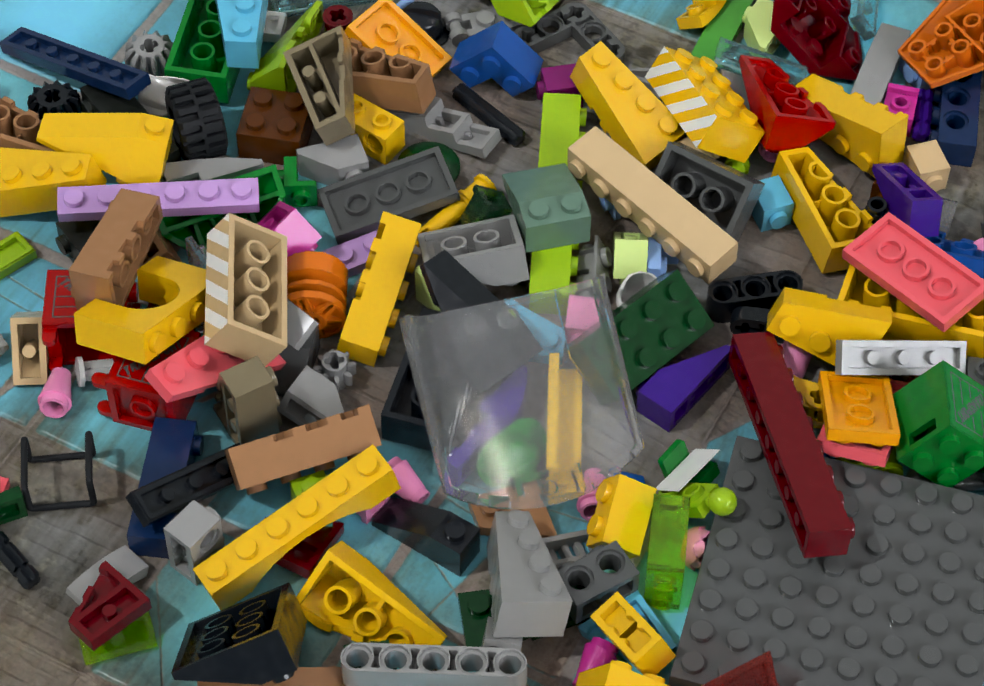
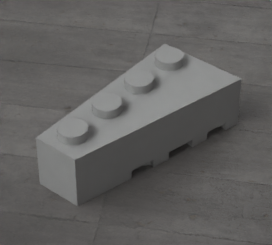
[487,510,573,638]

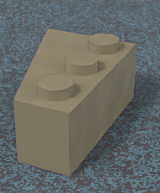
[283,25,355,146]
[213,356,283,445]

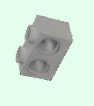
[163,500,225,586]

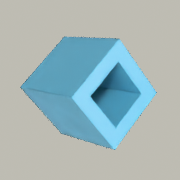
[752,175,794,232]

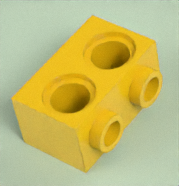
[352,93,405,165]
[590,591,676,675]

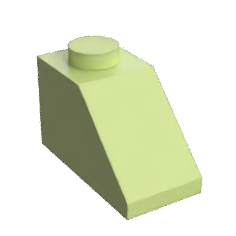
[742,0,781,59]
[612,232,648,284]

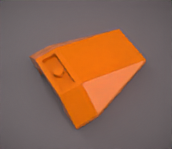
[897,0,984,89]

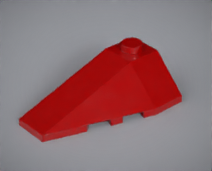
[739,55,836,153]

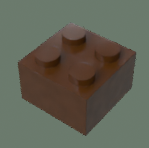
[236,87,314,165]

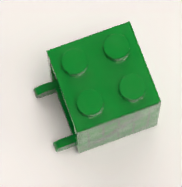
[893,360,984,487]

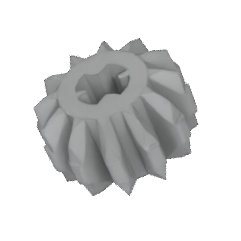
[124,30,173,76]

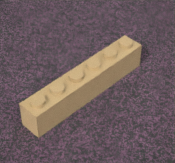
[567,126,738,284]

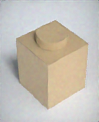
[903,140,951,192]

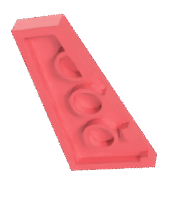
[144,335,287,403]

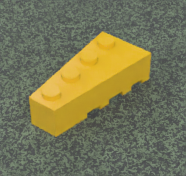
[570,41,686,170]
[771,146,873,274]
[0,147,107,218]

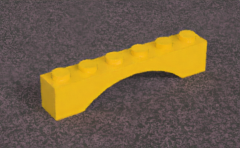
[193,444,401,610]

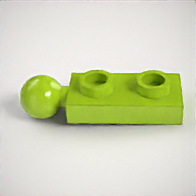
[652,482,737,519]

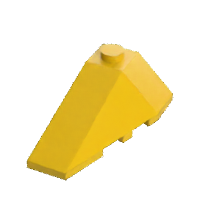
[36,113,174,184]
[296,540,447,645]

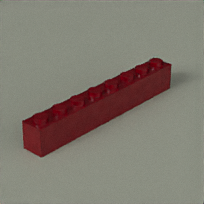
[728,331,855,559]

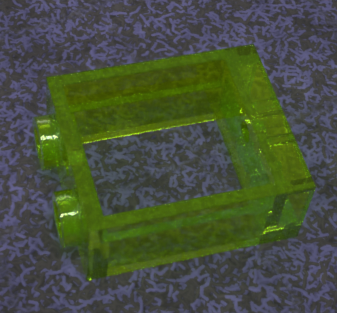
[644,494,690,610]

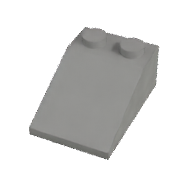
[418,214,530,286]

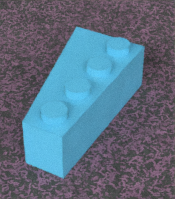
[215,0,268,69]

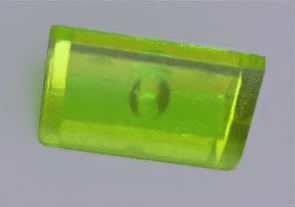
[78,611,158,666]

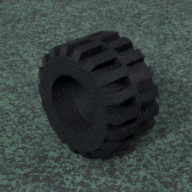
[165,77,228,161]

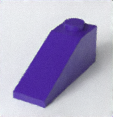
[872,162,943,238]
[636,344,730,432]

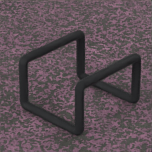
[21,431,97,512]

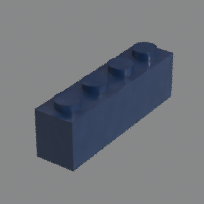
[127,417,204,559]

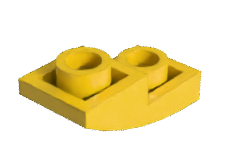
[676,0,727,30]

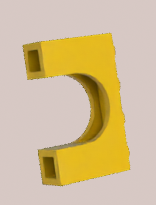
[74,256,206,365]

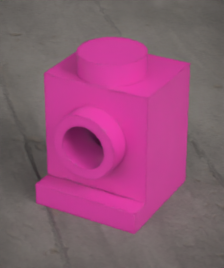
[884,83,920,137]

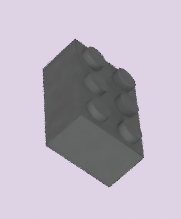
[654,142,765,242]

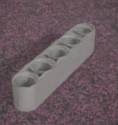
[340,642,527,686]

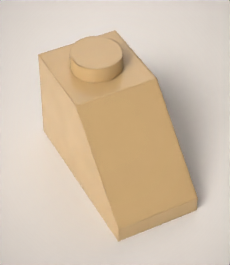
[10,311,50,386]

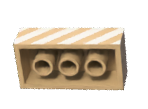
[204,212,287,366]

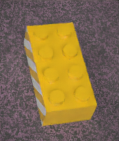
[645,46,766,163]

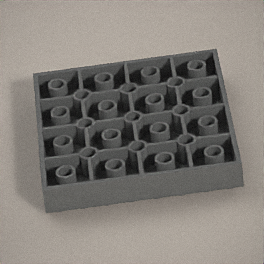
[668,436,984,686]

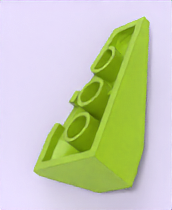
[247,0,324,93]

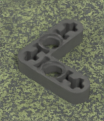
[514,2,625,63]

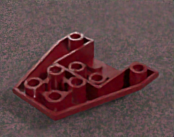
[771,0,863,80]

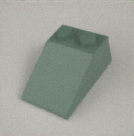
[502,163,591,253]

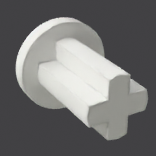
[75,356,114,387]

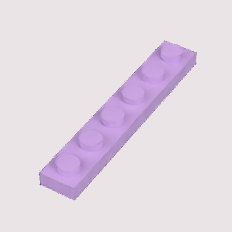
[57,178,260,222]

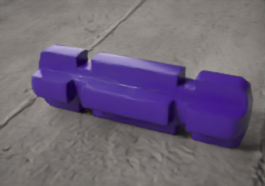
[912,88,934,142]

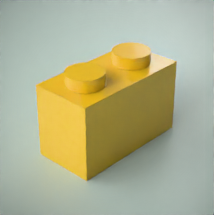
[586,474,657,559]

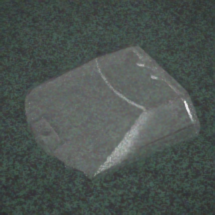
[399,276,645,510]

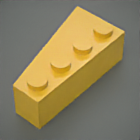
[795,73,909,178]
[337,211,421,367]

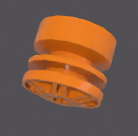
[287,251,348,339]

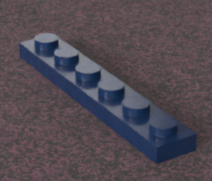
[0,27,151,100]

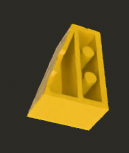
[766,287,892,366]

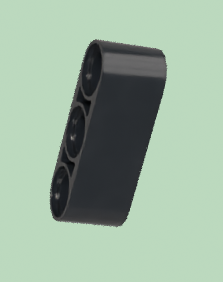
[705,270,803,323]

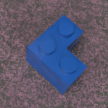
[449,21,544,97]

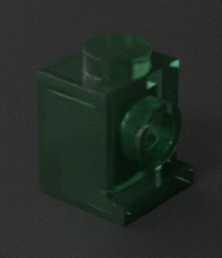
[460,185,513,225]

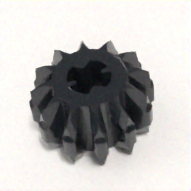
[27,79,82,120]

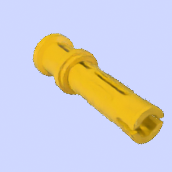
[415,173,498,247]

